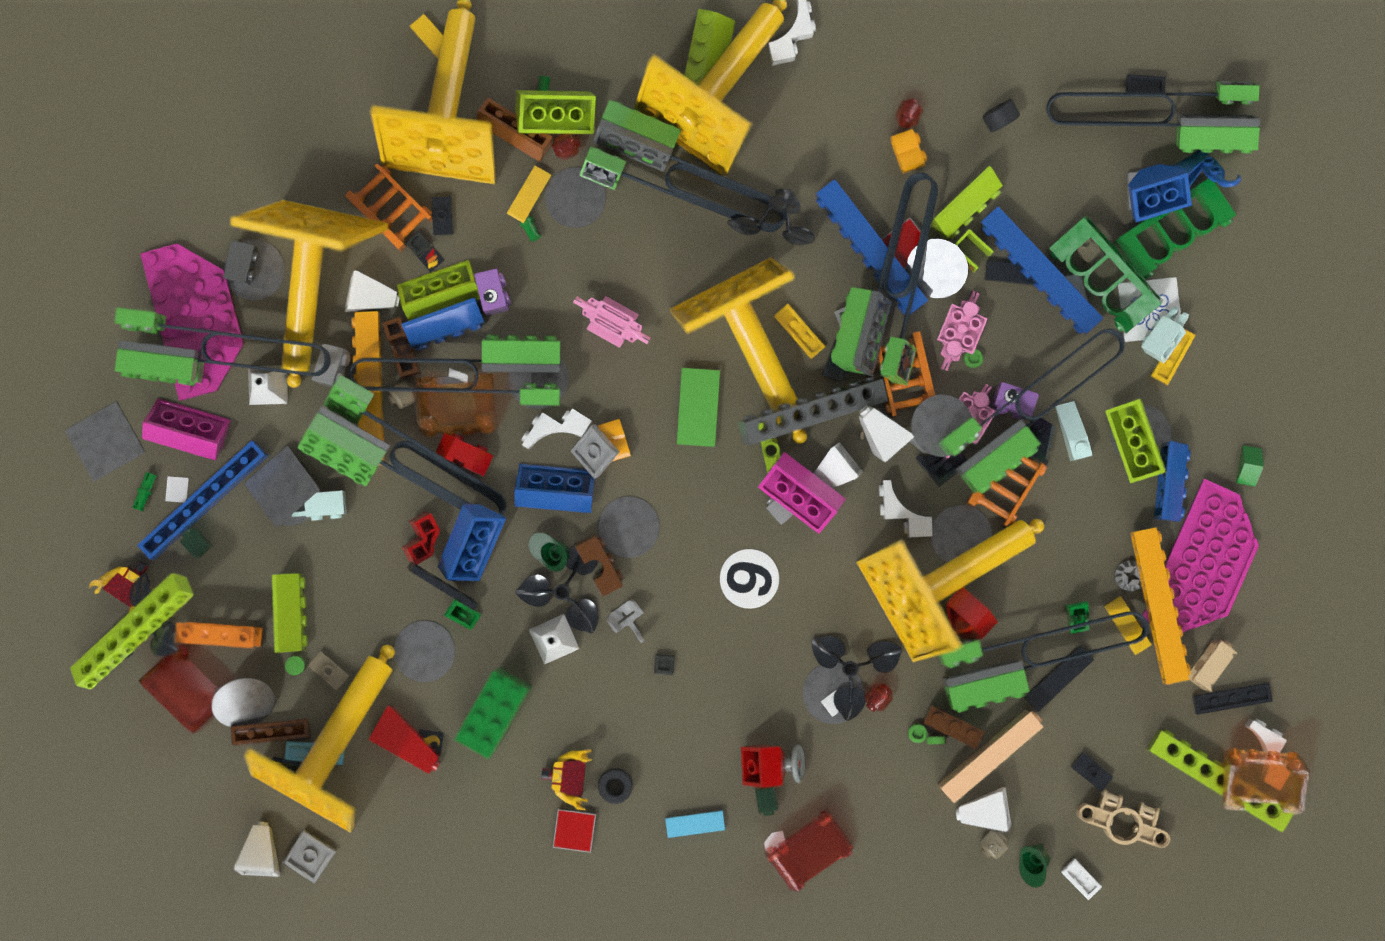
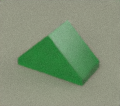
[1236,445,1264,487]
[444,599,482,630]
[1064,601,1089,634]

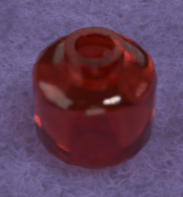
[895,99,923,128]
[551,134,581,161]
[864,683,893,712]

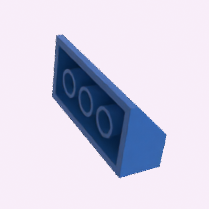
[402,298,486,351]
[1154,441,1191,522]
[515,464,595,513]
[437,504,506,581]

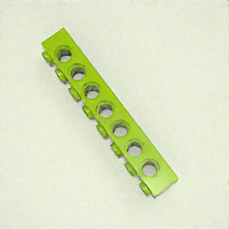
[70,573,194,689]
[1146,729,1294,832]

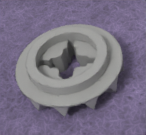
[1115,561,1141,591]

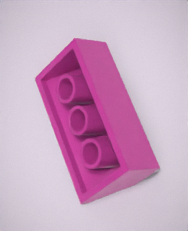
[142,398,231,461]
[758,452,846,534]

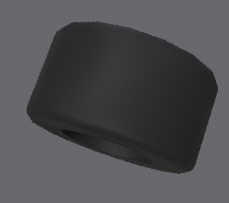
[982,99,1020,132]
[598,768,633,804]

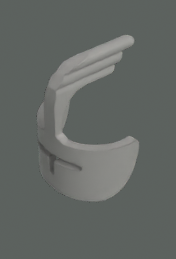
[606,599,645,643]

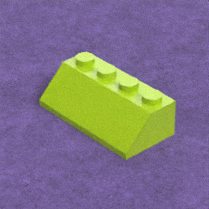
[684,9,735,85]
[515,90,596,134]
[931,166,1003,240]
[397,260,480,321]
[1105,399,1166,483]
[272,574,308,653]

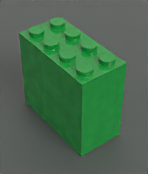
[454,667,533,759]

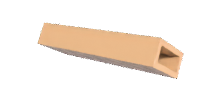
[937,710,1043,803]

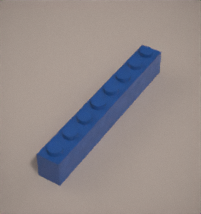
[815,179,928,315]
[981,206,1103,336]
[137,441,269,560]

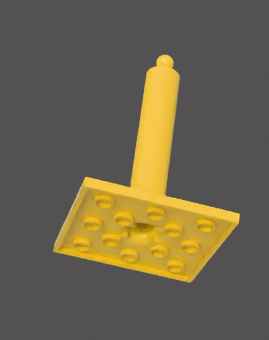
[371,0,496,184]
[634,0,787,177]
[231,200,388,388]
[670,257,807,444]
[856,519,1045,662]
[245,645,395,833]

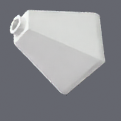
[345,270,400,312]
[248,366,288,405]
[858,405,914,462]
[813,442,863,488]
[529,614,580,665]
[956,787,1011,831]
[234,822,280,877]

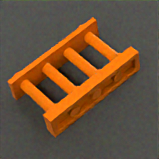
[345,163,433,252]
[877,331,935,418]
[966,456,1047,527]
[175,622,264,648]

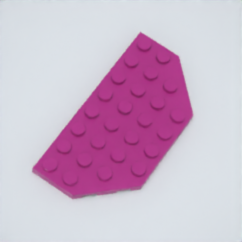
[140,244,245,401]
[1142,479,1259,633]

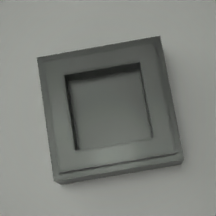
[405,230,432,257]
[654,654,675,675]

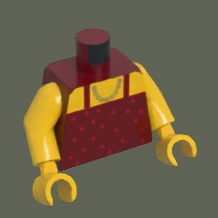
[89,561,151,613]
[541,749,592,810]

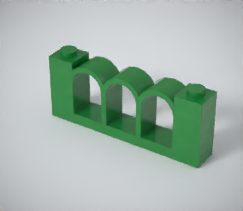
[1112,179,1236,280]
[1049,215,1163,334]

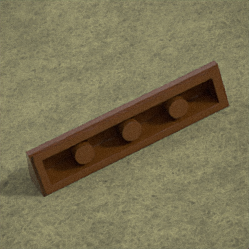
[231,718,311,746]

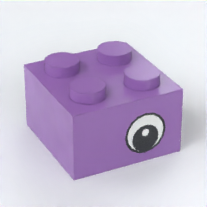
[474,269,511,316]
[990,382,1039,421]

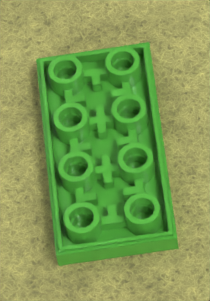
[677,368,720,447]

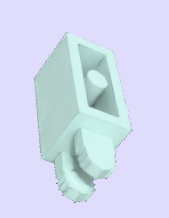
[1141,307,1189,363]
[292,491,347,521]

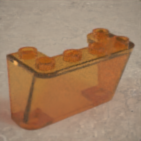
[416,373,497,437]
[1222,748,1310,814]

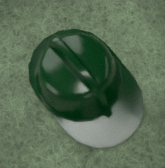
[529,532,570,572]
[1019,844,1050,888]

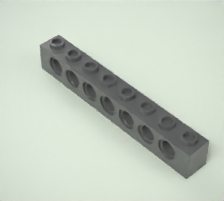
[737,376,888,445]

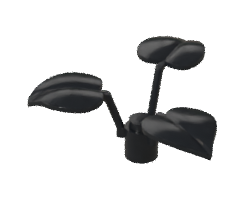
[727,189,815,245]
[515,546,598,633]
[125,573,178,659]
[812,636,902,721]

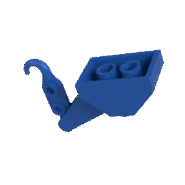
[1128,150,1241,222]

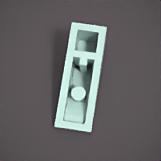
[1055,401,1092,461]

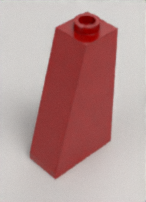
[368,705,441,774]

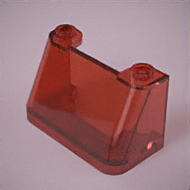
[139,645,223,734]
[764,808,854,892]

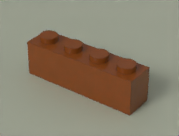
[476,98,553,162]

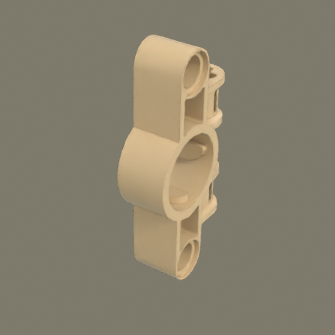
[1076,789,1170,848]

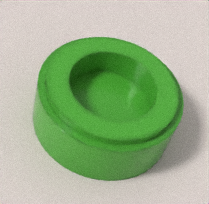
[963,349,983,368]
[285,656,305,676]
[908,723,928,743]
[927,736,946,744]

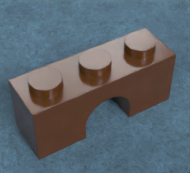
[382,317,421,379]
[574,533,624,597]
[922,705,984,749]

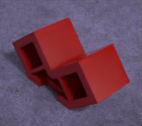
[435,433,494,476]
[402,511,440,565]

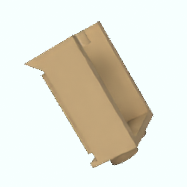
[1189,640,1237,692]

